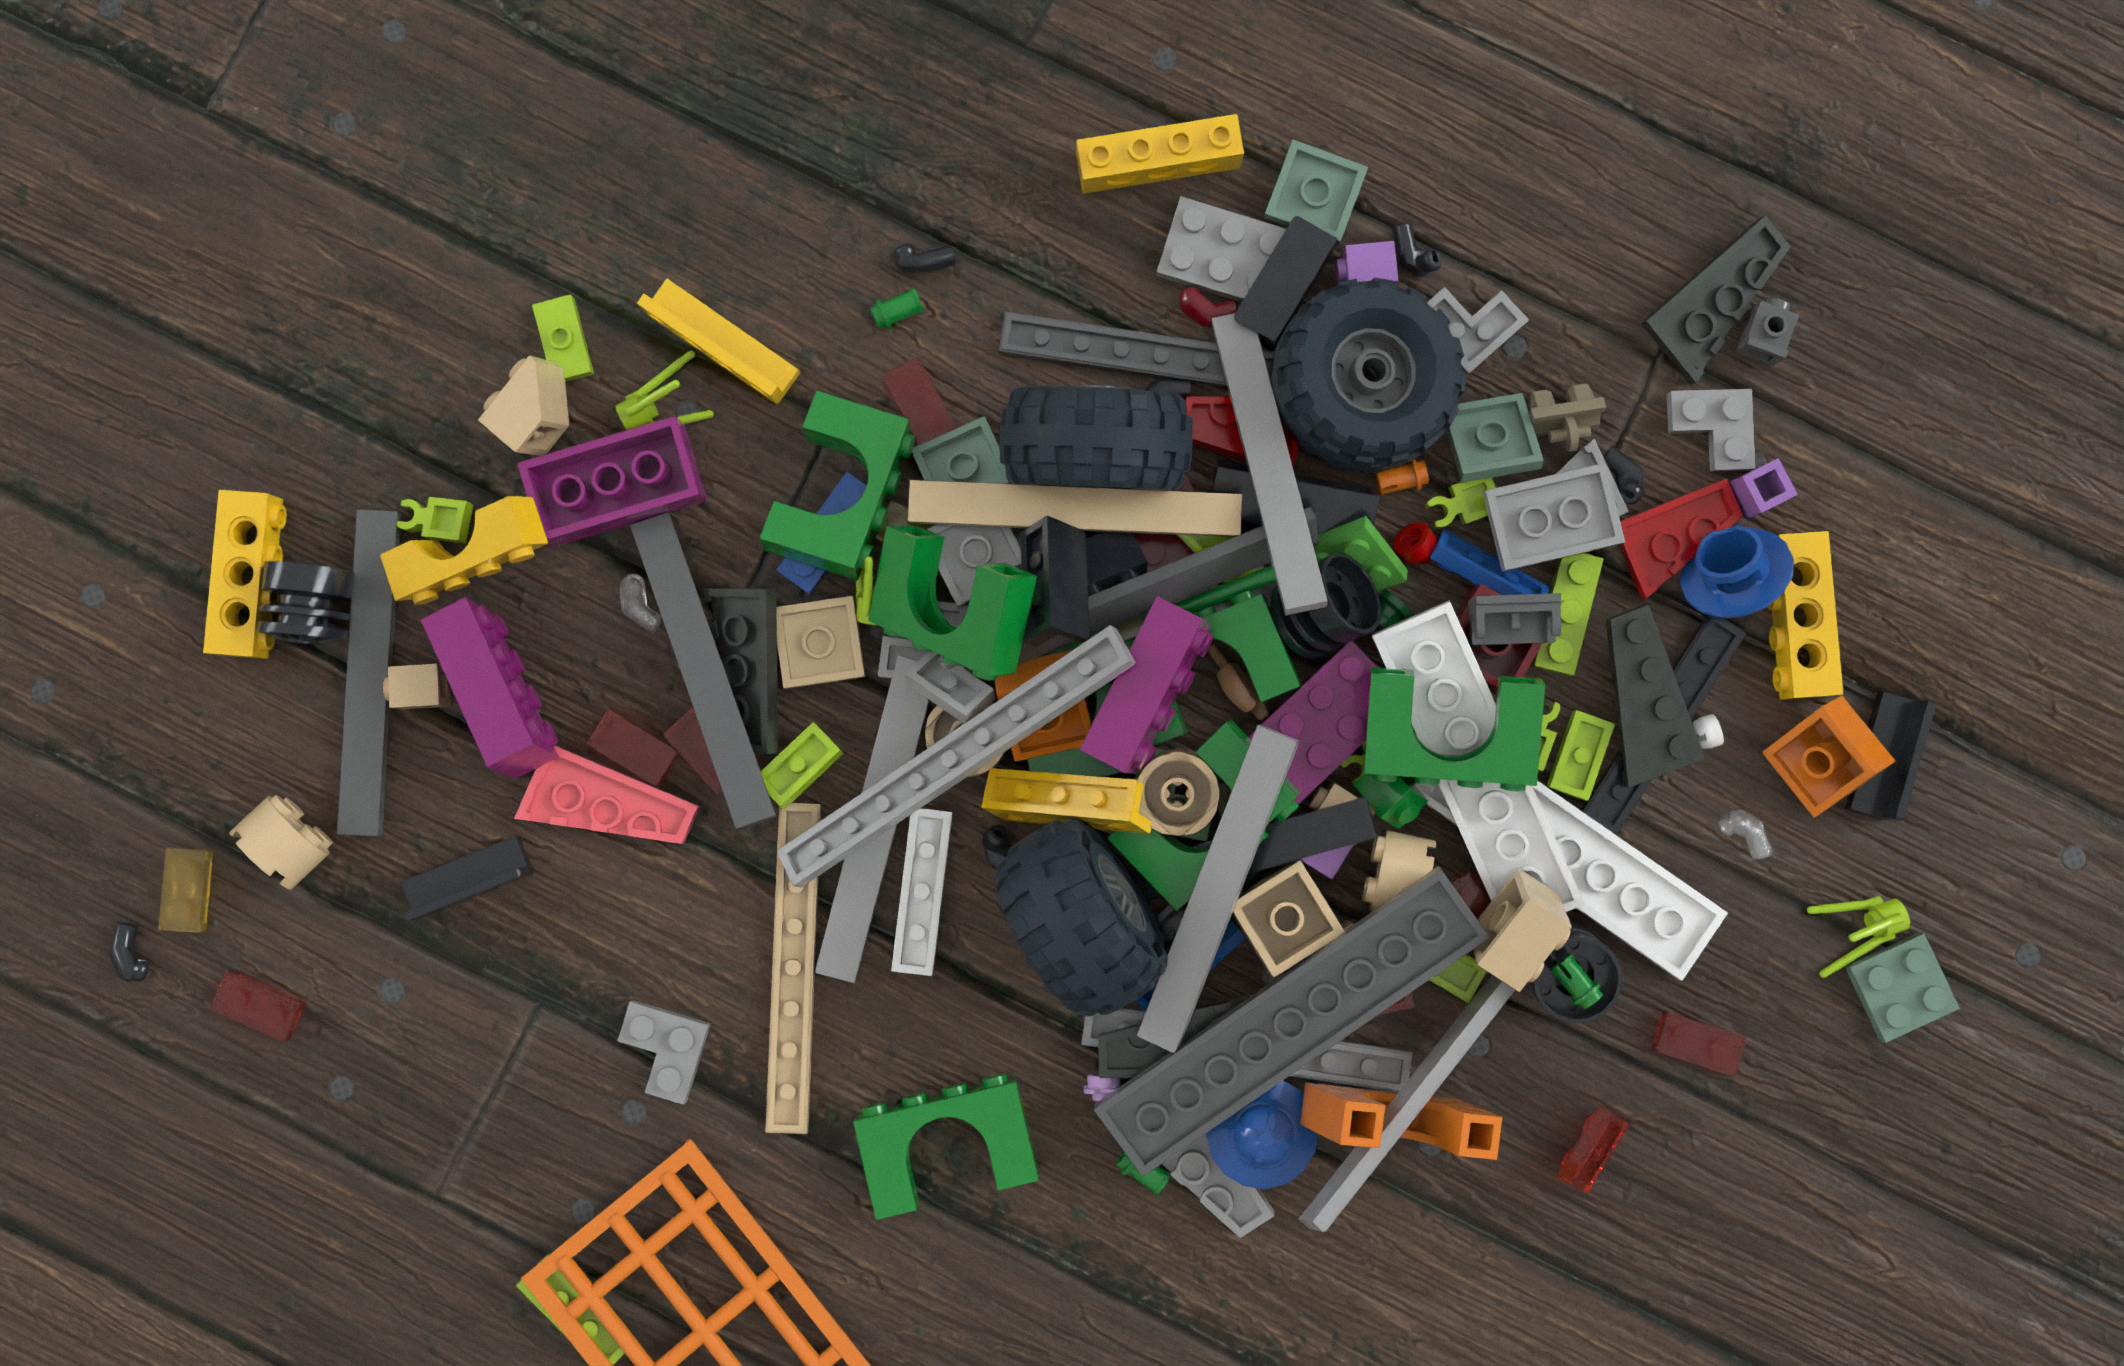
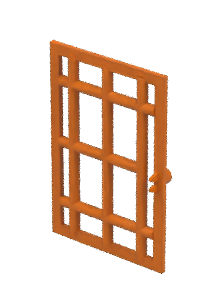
[521,1139,871,1366]

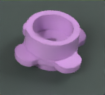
[1084,1073,1122,1101]

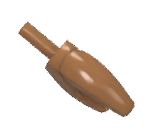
[1208,644,1269,721]

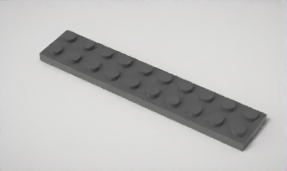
[1094,866,1490,1176]

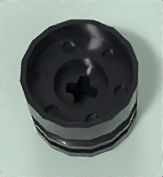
[1270,552,1381,660]
[256,561,354,645]
[1526,922,1622,1023]

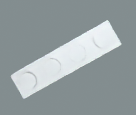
[891,808,953,976]

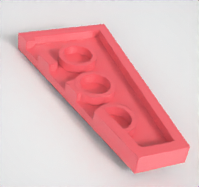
[514,745,700,844]

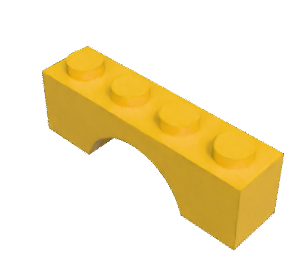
[380,496,549,605]

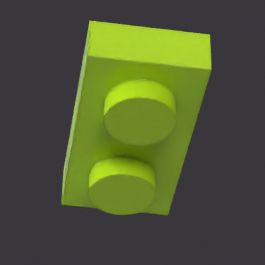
[1546,710,1615,801]
[761,722,844,810]

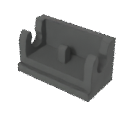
[1468,593,1561,646]

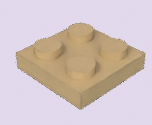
[776,596,866,689]

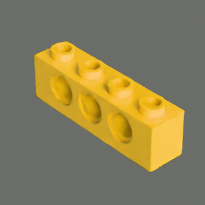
[1076,114,1244,194]
[203,490,287,659]
[1767,531,1843,700]

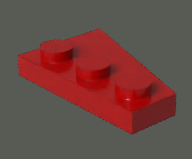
[1185,397,1299,467]
[1619,478,1743,600]

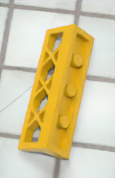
[637,279,800,405]
[981,768,1151,834]

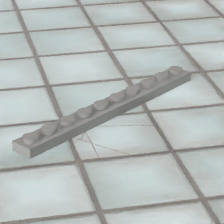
[777,625,1136,887]

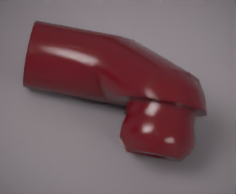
[1179,287,1237,327]

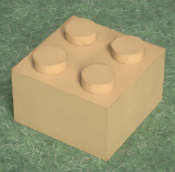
[1232,860,1345,977]
[1473,868,1572,992]

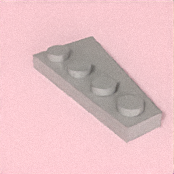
[1162,1134,1275,1238]

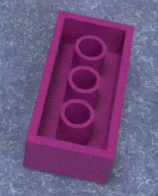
[517,416,707,548]
[1080,596,1214,774]
[421,597,559,779]
[1247,641,1378,804]

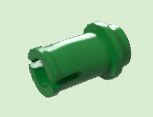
[870,288,924,330]
[1549,953,1603,1010]
[1116,1151,1171,1195]

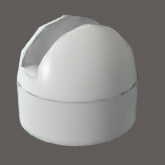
[1692,714,1724,749]

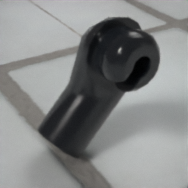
[1392,224,1442,277]

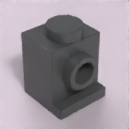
[1734,298,1799,367]

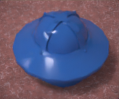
[1680,525,1794,618]
[1206,1081,1318,1189]

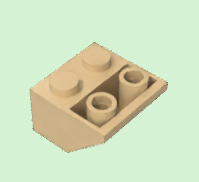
[478,355,569,456]

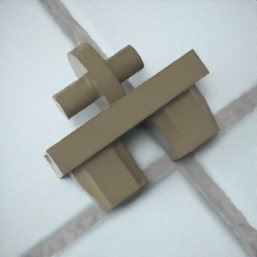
[1528,383,1606,452]

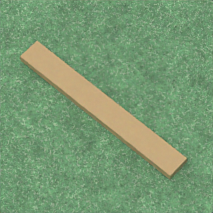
[908,480,1242,537]
[765,803,822,1134]

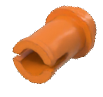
[1375,459,1429,496]

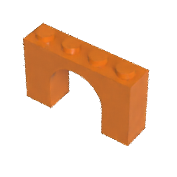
[1300,1083,1502,1160]

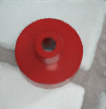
[1393,522,1437,564]

